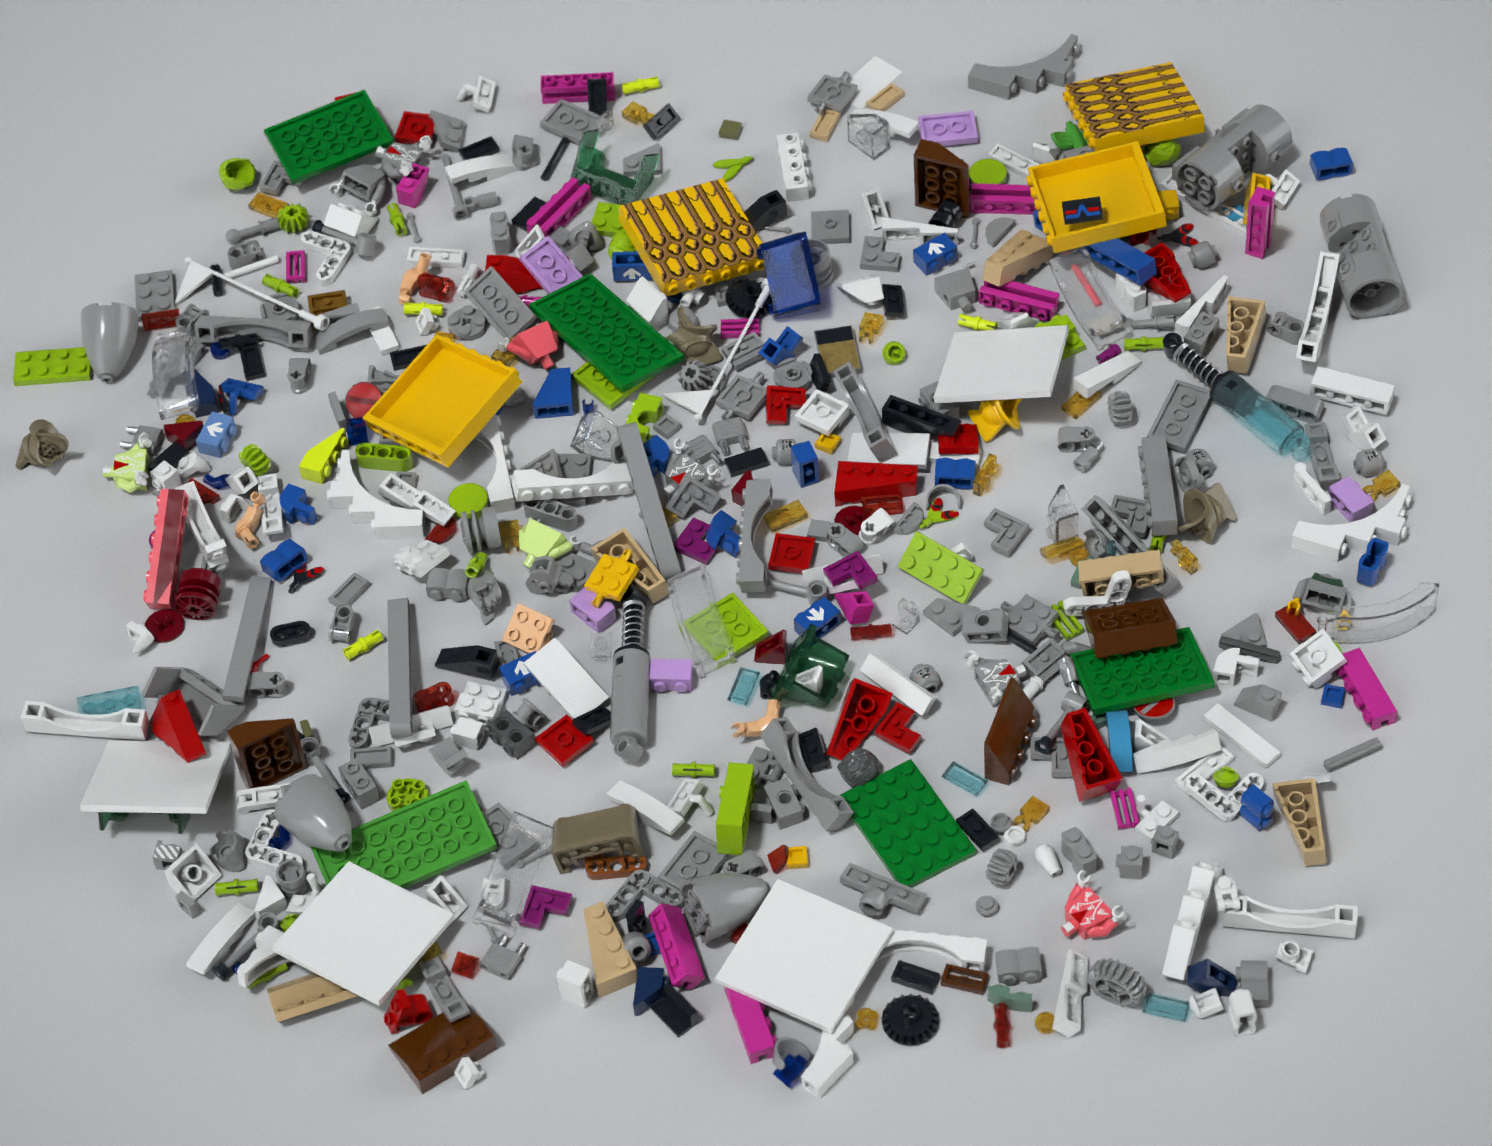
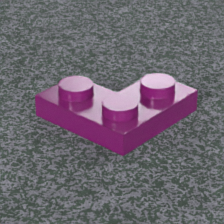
[673,517,717,565]
[823,551,878,590]
[518,885,573,929]

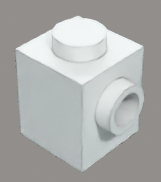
[150,460,182,491]
[225,466,259,495]
[451,717,485,751]

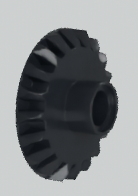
[725,278,775,318]
[881,993,939,1046]

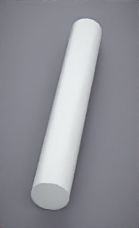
[223,255,279,279]

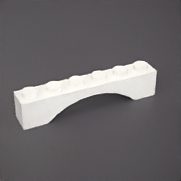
[476,414,516,514]
[512,463,633,502]
[21,701,150,741]
[1223,895,1358,939]
[875,929,987,972]

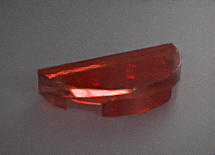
[187,478,221,504]
[425,517,456,545]

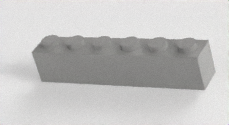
[1138,436,1178,536]
[1081,495,1180,596]

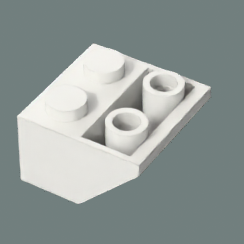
[324,202,379,237]
[626,276,669,331]

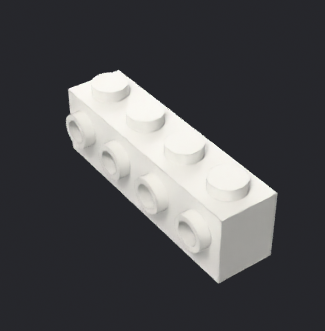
[776,132,812,202]
[1310,366,1395,415]

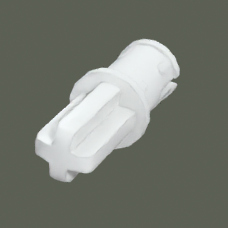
[457,264,481,297]

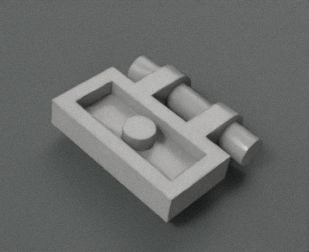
[747,746,784,790]

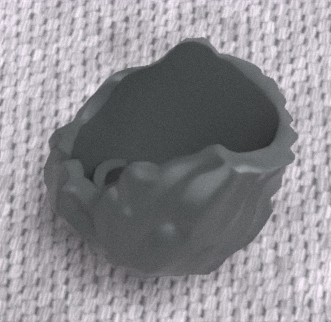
[837,748,880,788]

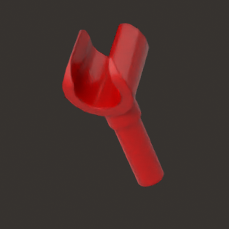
[250,653,269,674]

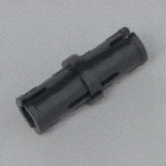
[218,333,259,350]

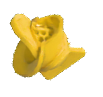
[968,399,1022,442]

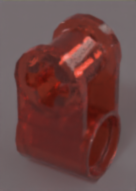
[417,273,455,302]
[413,682,455,713]

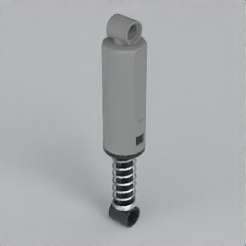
[610,584,650,764]

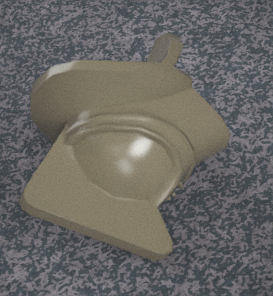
[665,307,722,366]
[15,419,69,470]
[1177,483,1236,543]

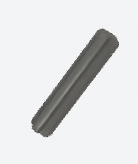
[1218,636,1279,662]

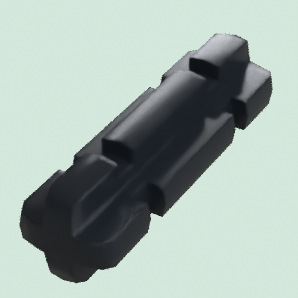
[210,264,224,297]

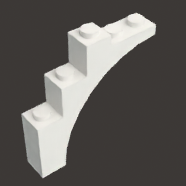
[1296,250,1340,362]
[327,450,425,539]
[175,481,229,572]
[1291,484,1412,562]
[1162,860,1223,980]
[237,925,292,988]
[801,997,854,1099]

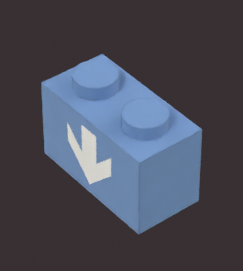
[196,412,237,458]

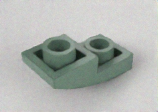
[987,984,1032,1012]

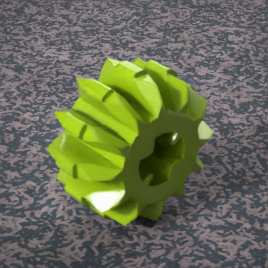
[277,203,310,234]
[239,444,271,477]

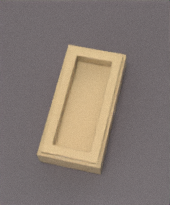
[866,83,905,111]
[810,108,840,142]

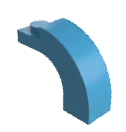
[1105,710,1133,772]

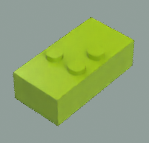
[716,762,755,855]

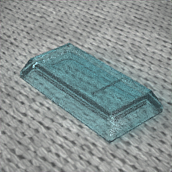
[727,667,760,706]
[941,761,988,796]
[1142,993,1190,1022]

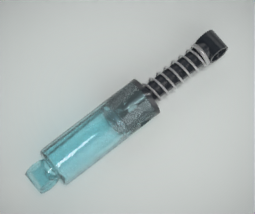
[1163,332,1311,461]

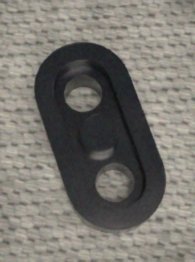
[270,621,311,646]

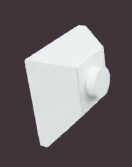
[836,275,884,305]

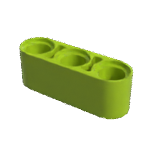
[355,443,413,472]

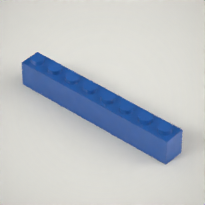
[1033,210,1157,286]

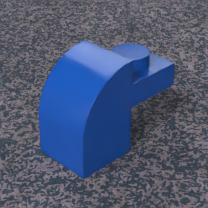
[758,326,803,366]
[643,435,670,476]
[280,483,317,525]
[706,510,742,557]

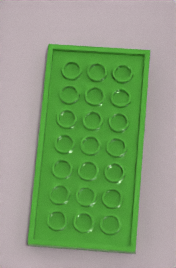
[311,780,498,889]

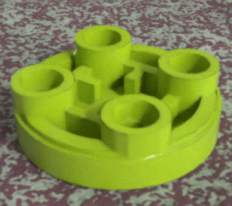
[969,159,1007,184]
[448,483,489,519]
[387,778,429,812]

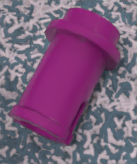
[1096,343,1121,364]

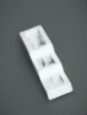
[846,109,919,139]
[444,154,520,184]
[1132,729,1222,774]
[606,780,685,835]
[186,903,256,975]

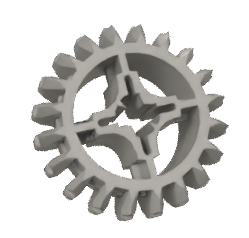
[1087,958,1147,1008]

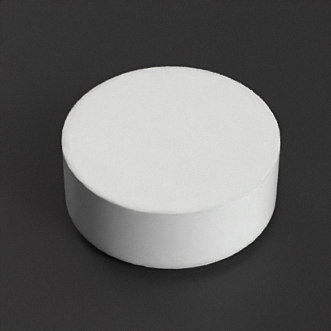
[1004,825,1025,848]

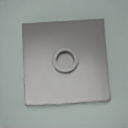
[811,210,850,243]

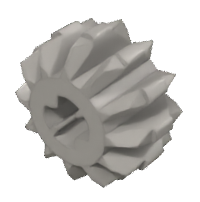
[677,359,711,391]
[1107,391,1133,425]
[986,848,1018,886]

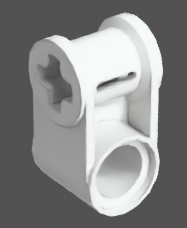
[858,508,896,545]

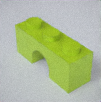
[626,393,663,444]

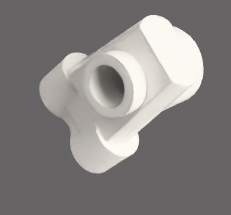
[677,287,705,309]
[1275,941,1313,974]

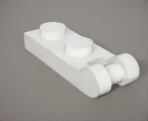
[1293,463,1332,515]
[236,783,290,814]

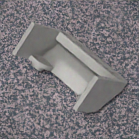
[141,667,246,737]

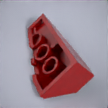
[1143,242,1191,303]
[485,255,543,294]
[826,678,893,761]
[149,689,206,763]

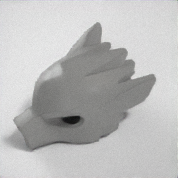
[467,569,502,625]

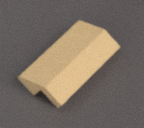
[267,973,358,1022]

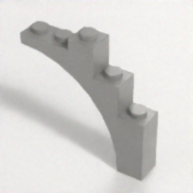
[968,34,1080,100]

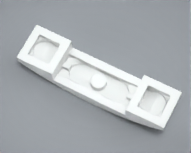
[257,473,284,536]

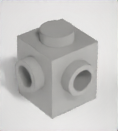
[1116,845,1143,879]

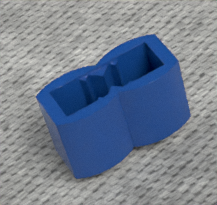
[1309,148,1353,180]
[935,457,976,490]
[1357,538,1389,586]
[260,539,308,582]
[1239,784,1274,831]

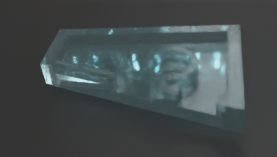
[77,685,141,715]

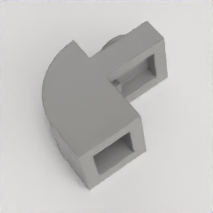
[429,737,468,776]

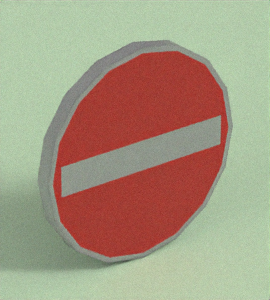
[1133,697,1175,720]

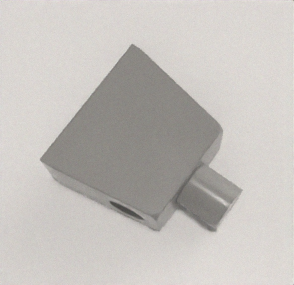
[934,267,976,313]

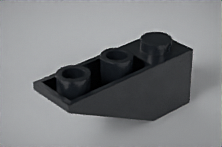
[744,189,787,231]
[435,645,499,680]

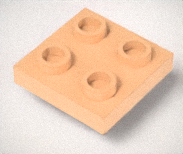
[502,603,555,653]

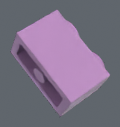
[1328,476,1373,522]
[569,587,616,634]
[649,659,693,692]

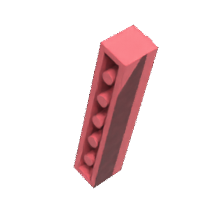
[143,489,189,610]

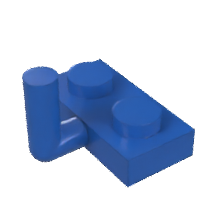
[220,378,264,415]

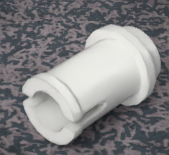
[1023,676,1044,700]

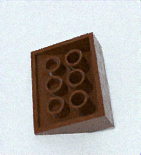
[913,139,970,219]
[1082,597,1177,658]
[984,677,1037,786]
[227,718,307,789]
[388,1004,497,1094]

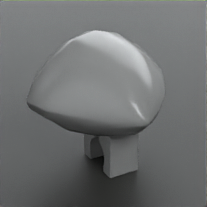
[567,220,602,251]

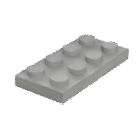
[464,266,537,343]
[1147,379,1211,453]

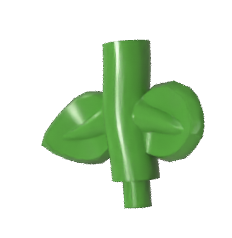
[1051,121,1088,150]

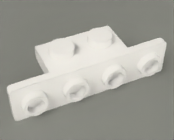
[802,554,884,594]
[369,705,453,748]

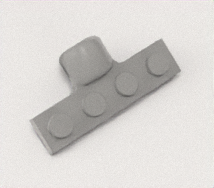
[840,863,927,917]

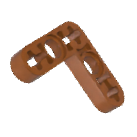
[585,853,648,880]

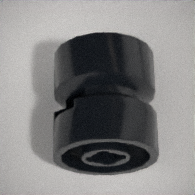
[929,201,962,228]

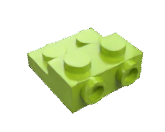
[1034,314,1085,360]

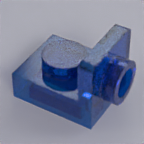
[346,417,369,446]
[773,1053,809,1089]

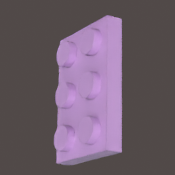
[918,111,978,146]
[519,236,583,294]

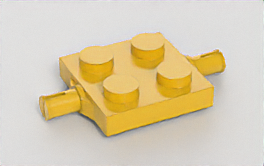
[584,548,639,608]

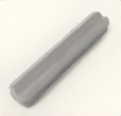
[1323,738,1382,772]

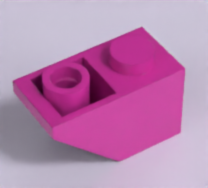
[396,163,429,209]
[834,591,874,625]

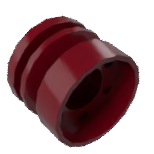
[174,568,222,620]

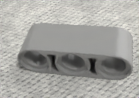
[1263,385,1324,423]
[523,499,578,532]

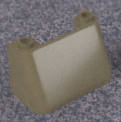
[552,804,643,874]

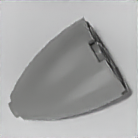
[81,302,139,383]
[275,774,352,851]
[680,873,771,943]

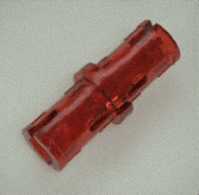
[850,623,892,640]
[993,1003,1011,1049]

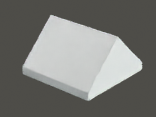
[1146,290,1191,318]
[164,843,222,901]

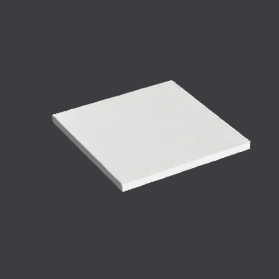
[933,325,1069,404]
[80,740,231,814]
[272,861,454,1006]
[715,879,893,1034]

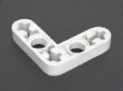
[301,231,352,286]
[1063,570,1132,616]
[1184,772,1264,822]
[245,809,304,871]

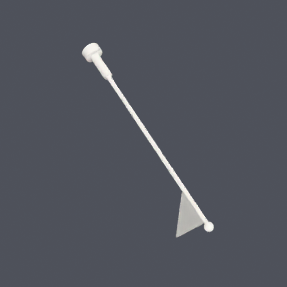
[174,257,330,331]
[662,278,778,421]

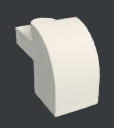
[1341,406,1387,450]
[1213,648,1259,687]

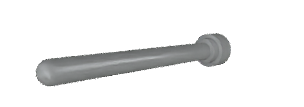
[442,153,469,221]

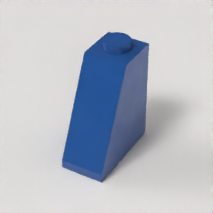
[533,367,574,419]

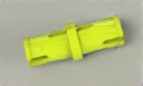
[621,76,659,95]
[404,302,443,316]
[958,313,998,331]
[342,629,384,661]

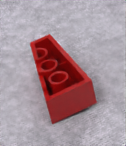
[834,461,918,507]
[1060,708,1123,802]

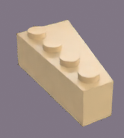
[982,230,1053,286]
[1226,296,1267,374]
[591,527,670,604]
[1078,550,1164,596]
[1272,778,1327,866]
[583,901,637,998]

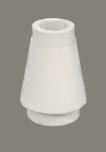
[1034,844,1062,877]

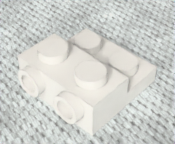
[795,389,850,436]
[393,540,451,578]
[1290,629,1347,689]
[454,681,508,726]

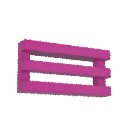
[286,250,306,284]
[721,318,759,339]
[1110,788,1139,830]

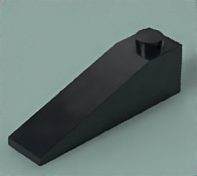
[882,394,962,437]

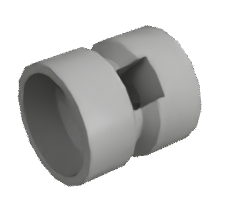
[276,860,308,899]

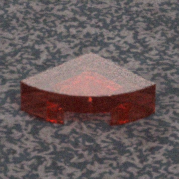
[767,844,789,874]

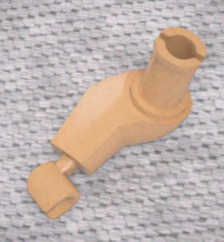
[399,253,431,305]
[235,491,266,549]
[731,699,781,738]

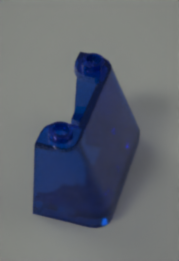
[756,231,821,320]

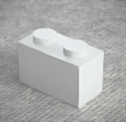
[556,960,595,1009]

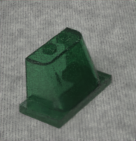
[767,623,850,709]

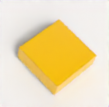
[815,433,841,455]
[785,846,808,869]

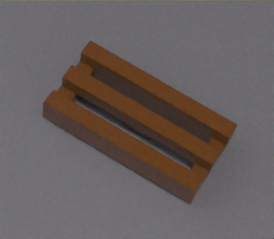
[941,963,989,995]

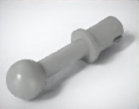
[226,217,280,244]
[1120,314,1176,332]

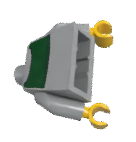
[1287,573,1352,629]

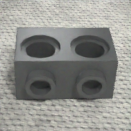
[488,709,536,760]

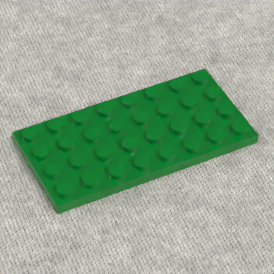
[529,273,684,392]

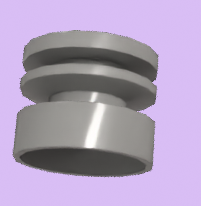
[790,239,833,290]
[460,506,502,553]

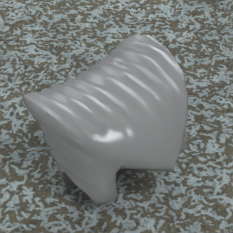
[209,829,247,872]

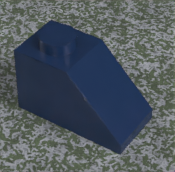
[1187,958,1237,997]
[633,967,669,1016]

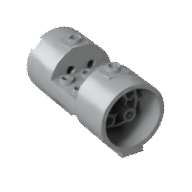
[1172,104,1292,211]
[1320,194,1405,318]

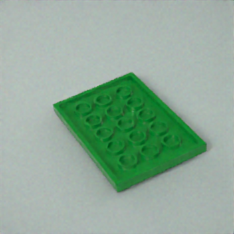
[264,89,394,185]
[1070,627,1214,716]
[838,759,977,888]

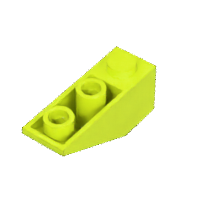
[299,428,348,484]

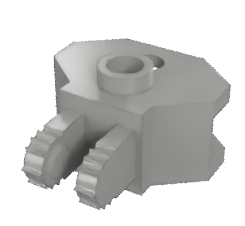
[526,555,574,595]

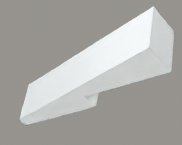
[882,217,958,245]
[1175,275,1228,338]
[1073,351,1142,399]
[378,473,456,526]
[860,653,937,716]
[1052,949,1088,1038]

